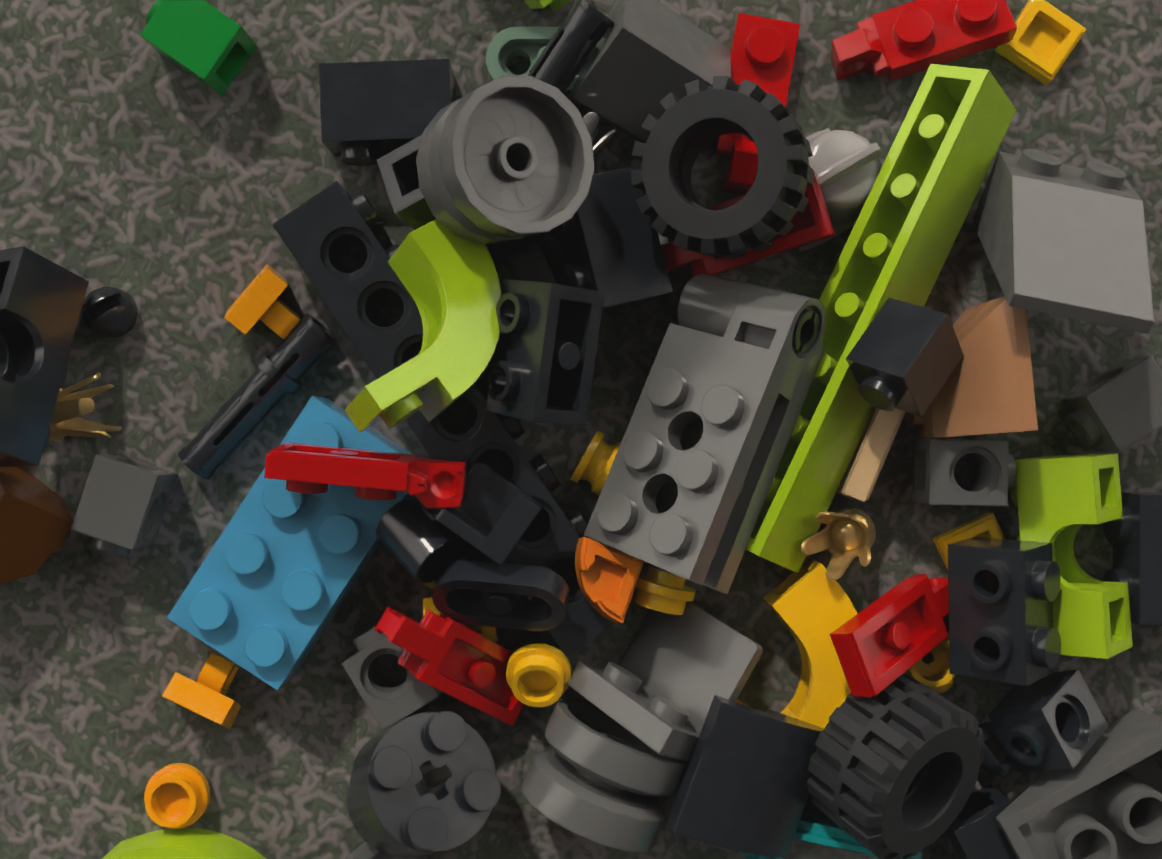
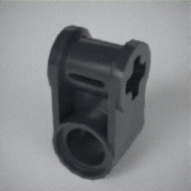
[376,496,485,590]

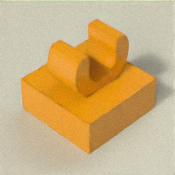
[224,264,301,339]
[162,653,241,730]

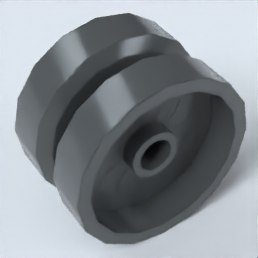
[416,76,595,245]
[521,697,689,852]

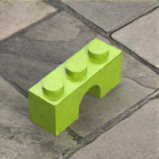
[1010,453,1133,659]

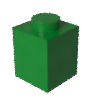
[140,0,257,97]

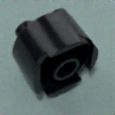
[346,711,501,858]

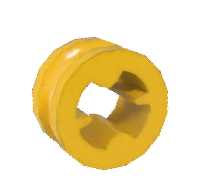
[570,430,621,495]

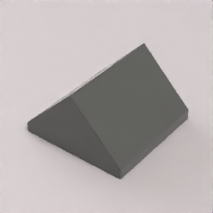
[568,0,731,144]

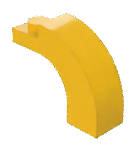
[763,558,858,729]

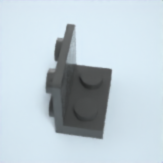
[566,601,763,762]

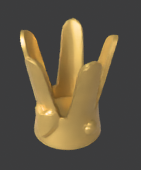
[49,372,122,442]
[801,508,876,581]

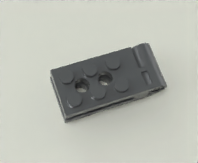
[584,273,825,594]

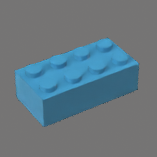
[167,396,418,690]

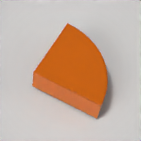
[575,536,644,624]

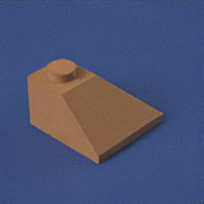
[904,296,1038,438]

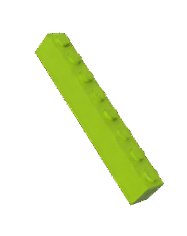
[745,64,1016,573]

